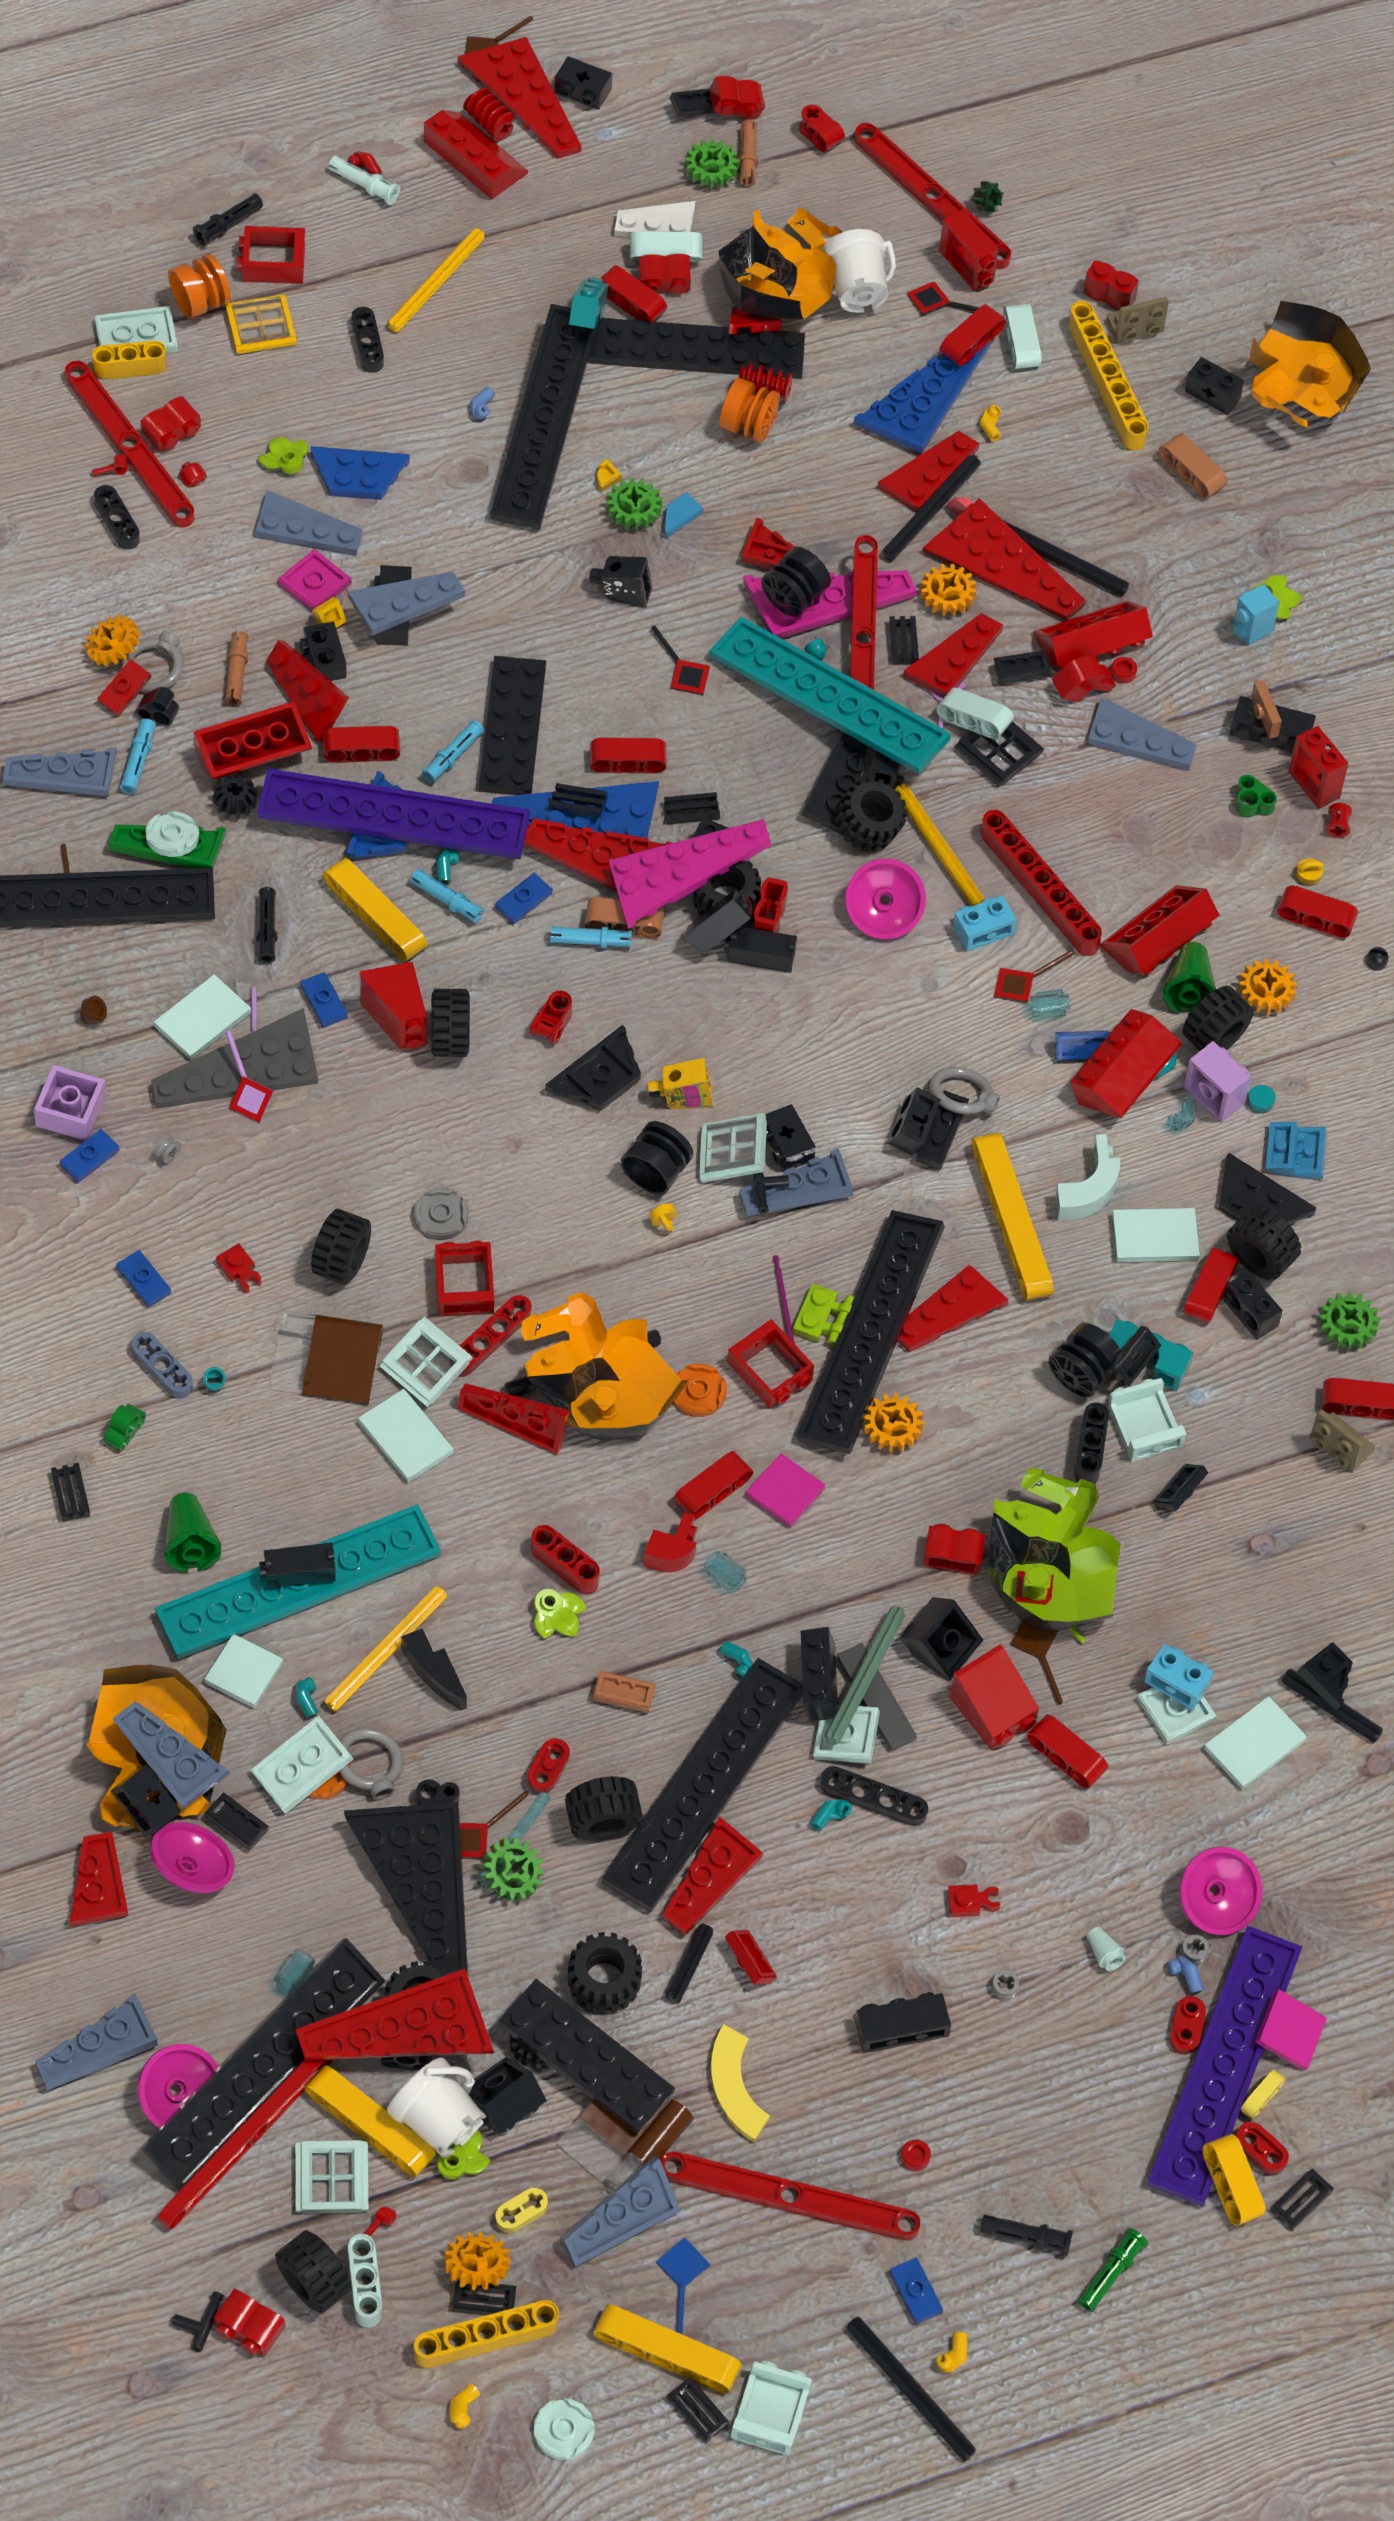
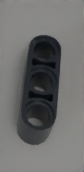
[1074,1402,1109,1484]

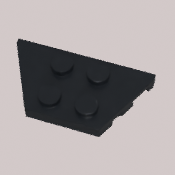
[545,1025,641,1110]
[1219,1153,1317,1226]

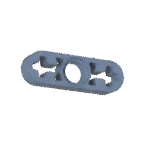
[131,1332,193,1399]

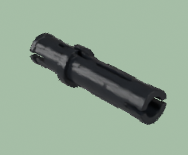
[256,887,278,963]

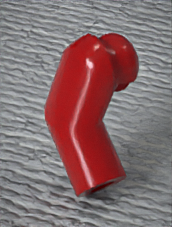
[348,151,383,175]

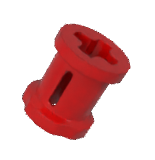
[1326,802,1352,838]

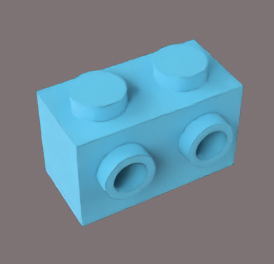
[1233,584,1279,646]
[953,895,1017,952]
[1144,1644,1214,1711]

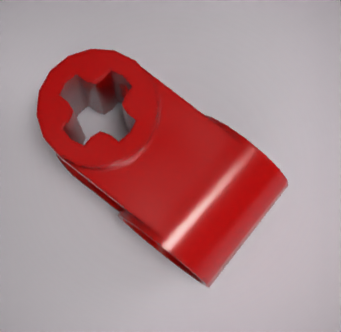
[799,105,845,152]
[530,990,572,1045]

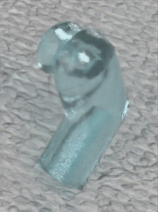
[1167,1098,1196,1132]

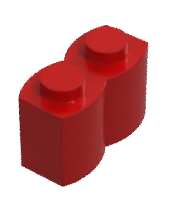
[709,76,765,120]
[639,254,691,294]
[1083,260,1139,311]
[140,396,201,452]
[753,877,788,933]
[923,1524,985,1574]
[214,2289,286,2356]

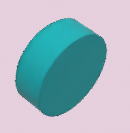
[1248,1085,1276,1113]

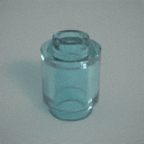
[1030,989,1070,1019]
[704,1551,746,1592]
[274,1949,315,1995]

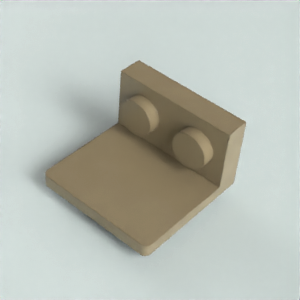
[1106,297,1169,343]
[1310,1409,1376,1473]

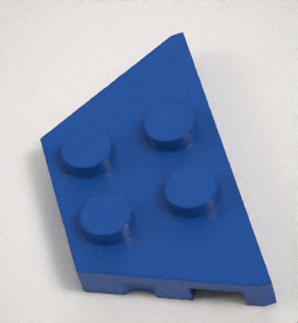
[311,446,410,500]
[346,771,408,860]

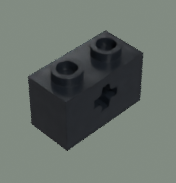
[555,56,612,110]
[1185,357,1244,415]
[765,1104,816,1170]
[110,1765,181,1837]

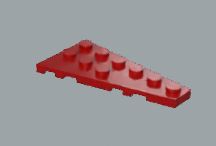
[457,37,581,159]
[923,498,1086,620]
[295,1969,495,2060]

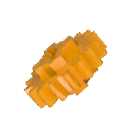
[920,564,977,616]
[84,614,141,667]
[1238,958,1297,1015]
[863,1393,924,1453]
[444,2231,511,2290]

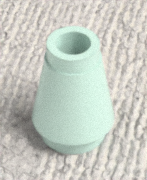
[1086,1927,1126,1971]

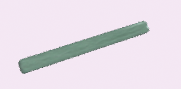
[825,1605,905,1745]

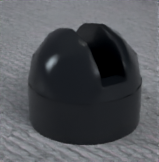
[1366,947,1389,970]

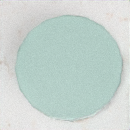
[146,811,199,857]
[534,2399,595,2460]

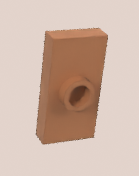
[1251,680,1282,739]
[593,1671,656,1713]

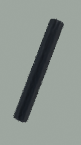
[1282,1669,1383,1742]

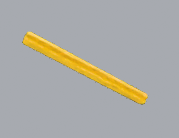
[388,228,484,332]
[895,784,985,906]
[324,1586,447,1712]

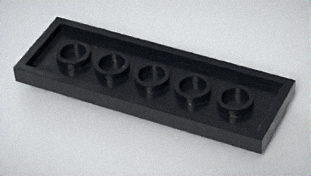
[479,656,546,795]
[498,1978,675,2135]

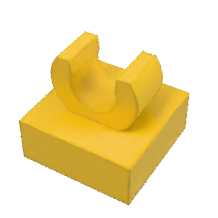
[312,597,347,628]

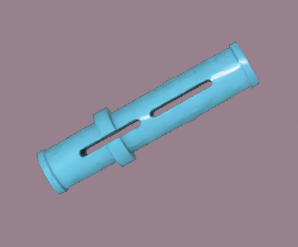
[120,719,156,794]
[422,720,484,783]
[410,868,484,923]
[550,926,632,948]

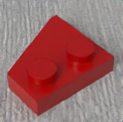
[729,307,782,334]
[741,518,795,570]

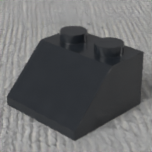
[899,1597,984,1681]
[469,2057,547,2134]

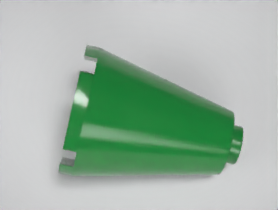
[1163,942,1216,1015]
[164,1492,221,1572]

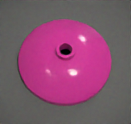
[845,859,926,939]
[150,1822,235,1893]
[1179,1847,1262,1935]
[137,2044,219,2129]

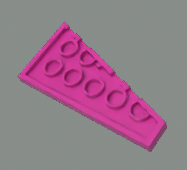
[743,570,917,638]
[609,819,771,929]

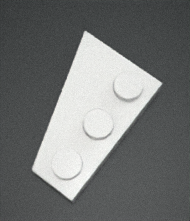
[614,201,695,238]

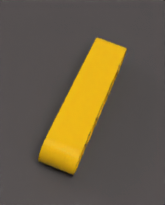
[323,857,428,962]
[304,2065,436,2178]
[414,2300,559,2368]
[593,2304,742,2394]

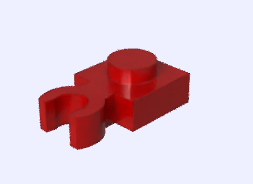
[216,1243,261,1293]
[948,1884,1000,1918]

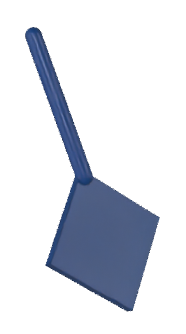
[656,2237,710,2335]

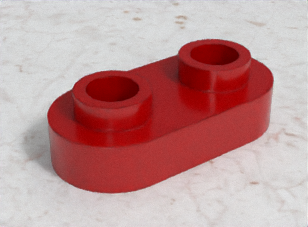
[528,1738,570,1793]
[1170,1996,1206,2055]
[1236,2122,1289,2174]

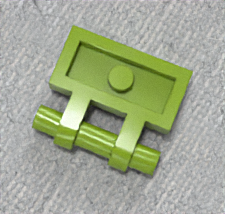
[793,1283,855,1347]

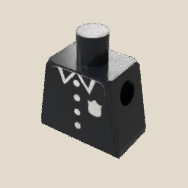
[589,556,652,608]

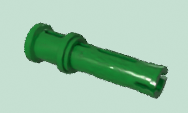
[1078,2228,1149,2312]

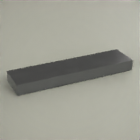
[836,1643,917,1751]

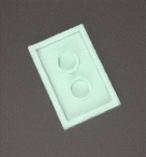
[94,306,178,353]
[154,974,251,1060]
[1112,1208,1200,1262]
[358,1389,454,1483]
[1204,1696,1307,1790]
[250,1715,353,1814]

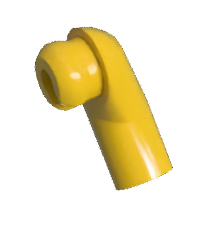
[980,404,1002,442]
[936,2332,968,2373]
[449,2383,480,2429]

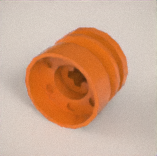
[168,253,231,319]
[719,378,780,443]

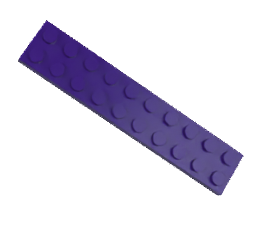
[257,768,530,860]
[1147,1925,1303,2207]

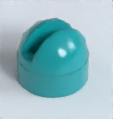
[804,639,827,661]
[203,1367,226,1391]

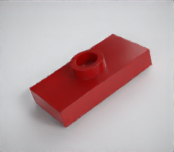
[97,659,152,716]
[725,1930,777,1985]

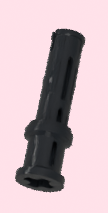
[193,193,263,246]
[980,2214,1073,2257]

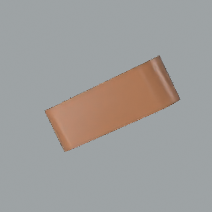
[1159,433,1228,499]
[584,897,665,939]

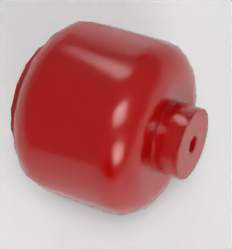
[178,462,207,487]

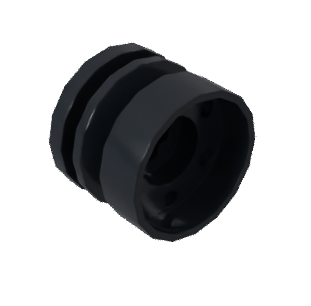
[761,547,831,617]
[620,1121,694,1195]
[1048,1322,1121,1398]

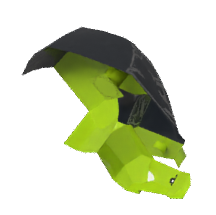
[986,1468,1121,1632]

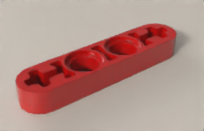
[449,1295,532,1377]

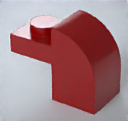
[1051,655,1116,702]
[643,1512,698,1572]

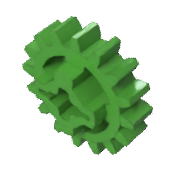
[685,139,739,188]
[606,478,662,530]
[1318,1291,1380,1350]
[480,1837,545,1902]

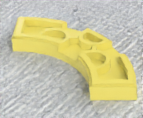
[711,2024,770,2143]

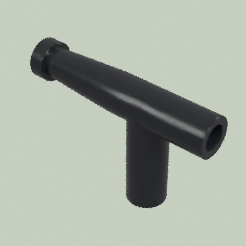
[753,1172,789,1214]
[172,2291,224,2352]

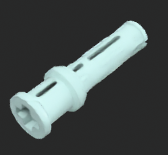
[328,155,401,205]

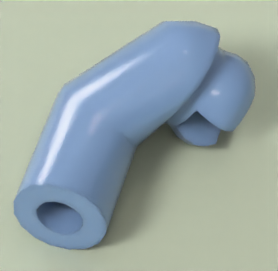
[470,387,495,420]
[1168,1956,1204,1993]

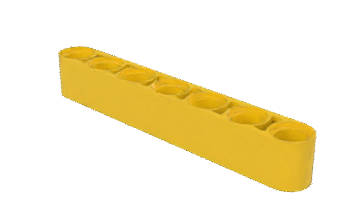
[1068,301,1149,451]
[972,1132,1054,1301]

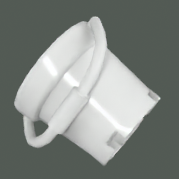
[821,229,896,313]
[387,2058,486,2158]

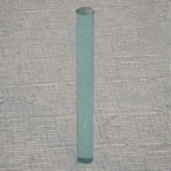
[476,1792,551,1888]

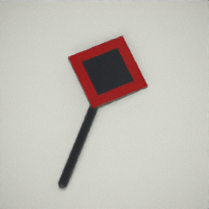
[907,281,980,315]
[651,625,710,695]

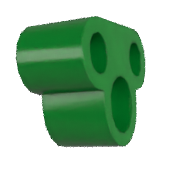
[1236,775,1277,818]
[104,1404,147,1451]

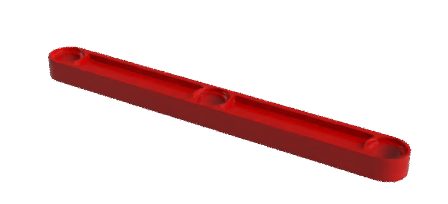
[854,123,1012,269]
[65,360,195,528]
[850,535,878,690]
[157,2059,335,2230]
[660,2151,921,2240]

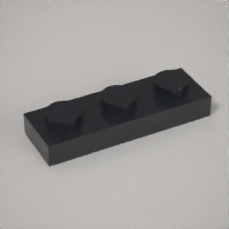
[916,1090,969,1170]

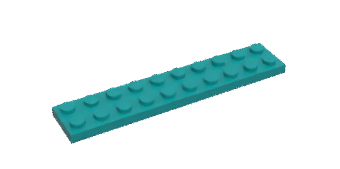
[709,617,951,774]
[155,1504,441,1660]

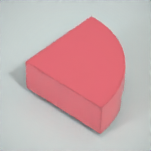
[946,497,973,516]

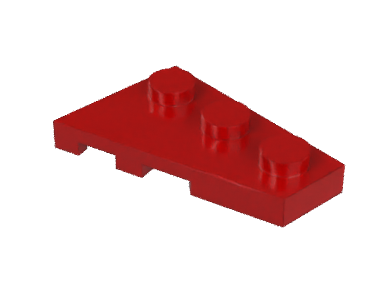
[70,1832,129,1927]

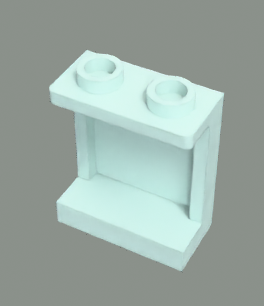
[1107,1378,1187,1462]
[731,2361,812,2456]

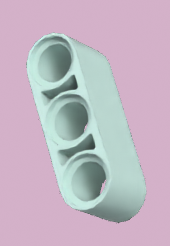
[630,231,703,262]
[1003,304,1041,369]
[936,688,1014,739]
[348,2234,382,2328]

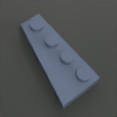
[255,490,362,556]
[348,572,465,636]
[1087,697,1196,771]
[3,747,117,797]
[739,1148,853,1217]
[113,1701,230,1809]
[35,1993,158,2091]
[561,2156,681,2266]

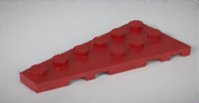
[524,818,672,908]

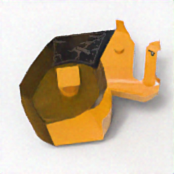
[718,207,843,319]
[1249,301,1371,427]
[521,1292,689,1440]
[86,1665,226,1838]

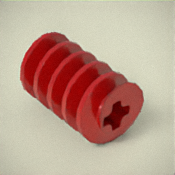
[463,87,515,141]
[738,362,792,404]

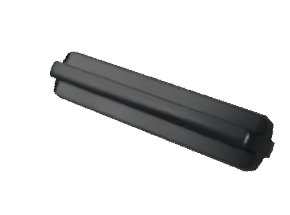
[666,1923,713,2004]

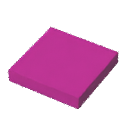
[278,549,352,611]
[746,1453,825,1528]
[1255,1989,1327,2071]

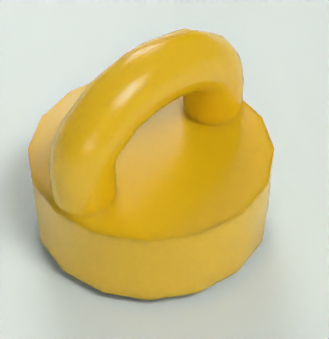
[1296,858,1324,885]
[649,1203,678,1232]

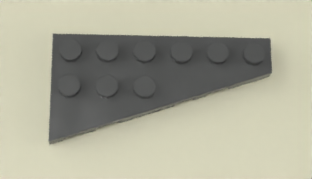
[151,1008,318,1109]

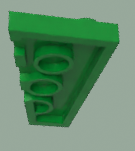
[108,824,226,869]

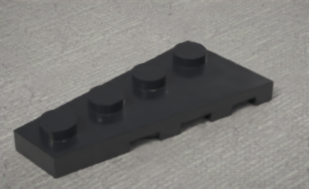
[801,732,867,836]

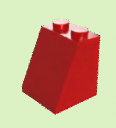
[359,962,427,1049]
[950,1644,1039,1750]

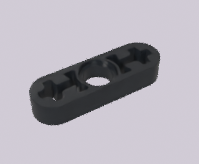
[352,307,384,373]
[94,485,140,549]

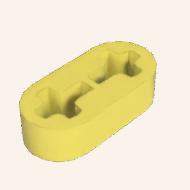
[1240,2069,1286,2120]
[495,2188,548,2234]

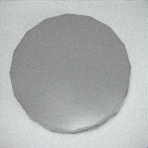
[414,1188,469,1240]

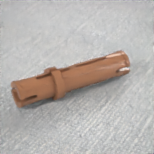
[738,119,758,187]
[225,631,249,707]

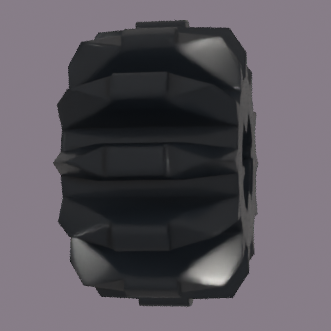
[212,774,258,820]

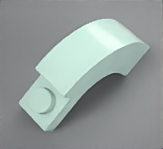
[1055,1134,1120,1221]

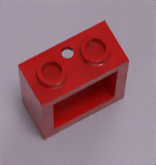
[939,209,998,291]
[237,226,305,284]
[1288,725,1349,809]
[435,1240,494,1316]
[727,1319,814,1409]

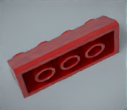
[424,110,528,200]
[1033,601,1153,670]
[193,701,312,780]
[1100,885,1220,975]
[1070,1009,1182,1118]

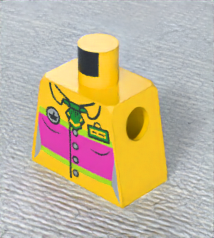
[648,1058,713,1109]

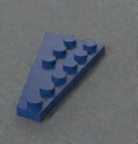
[854,342,990,454]
[492,781,659,838]

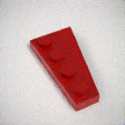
[877,430,979,512]
[903,613,1003,698]
[266,640,349,742]
[897,1264,1009,1353]
[457,1383,570,1454]
[663,1816,763,1936]

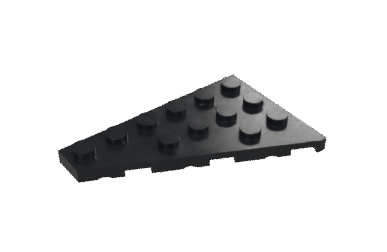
[344,1802,468,1975]

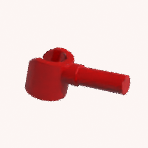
[92,454,128,476]
[363,2206,397,2236]

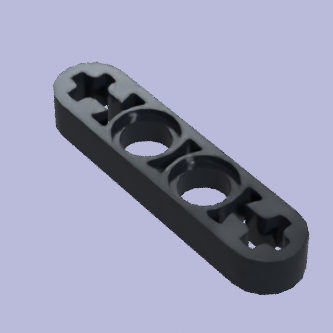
[820,1766,928,1826]

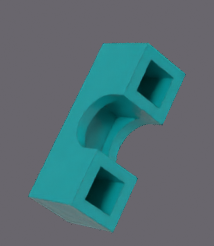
[569,277,608,329]
[1109,1318,1194,1391]

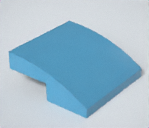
[1266,1121,1327,1179]

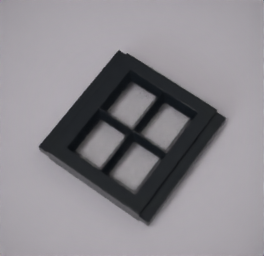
[955,721,1044,787]

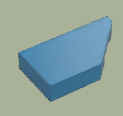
[665,492,703,537]

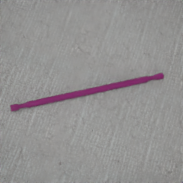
[773,1255,799,1372]

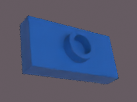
[495,873,553,925]
[300,972,348,1028]
[1055,1030,1110,1061]
[59,1129,120,1183]
[116,1250,171,1308]
[889,2257,943,2325]

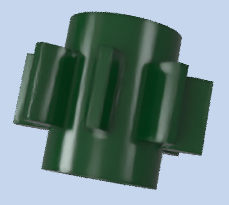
[972,181,1004,212]

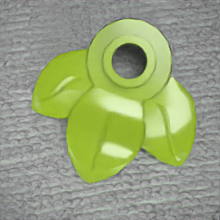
[258,437,308,474]
[1252,575,1303,619]
[534,1589,587,1639]
[436,2130,490,2179]

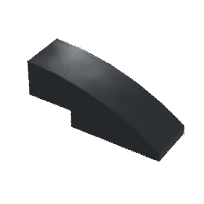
[401,1628,467,1711]

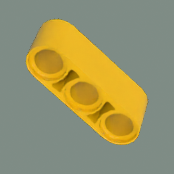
[92,341,167,379]
[1203,2134,1265,2226]

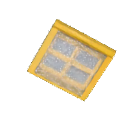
[225,294,297,354]

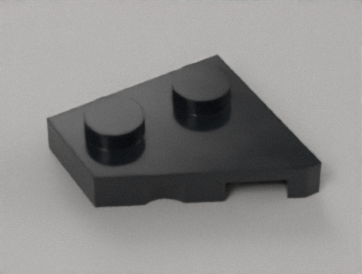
[1297,1642,1353,1711]

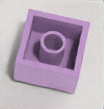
[1184,1041,1251,1123]
[34,1065,106,1141]

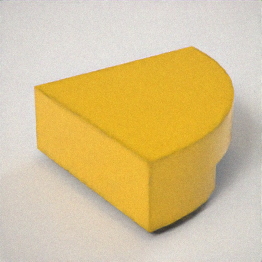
[596,458,622,492]

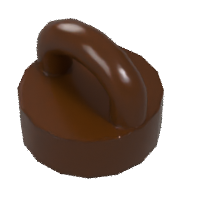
[80,996,107,1024]

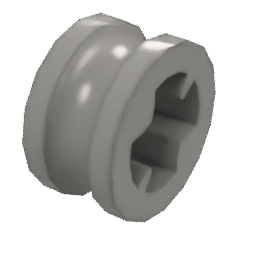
[154,1135,181,1163]
[1181,1935,1209,1964]
[992,1970,1019,2000]

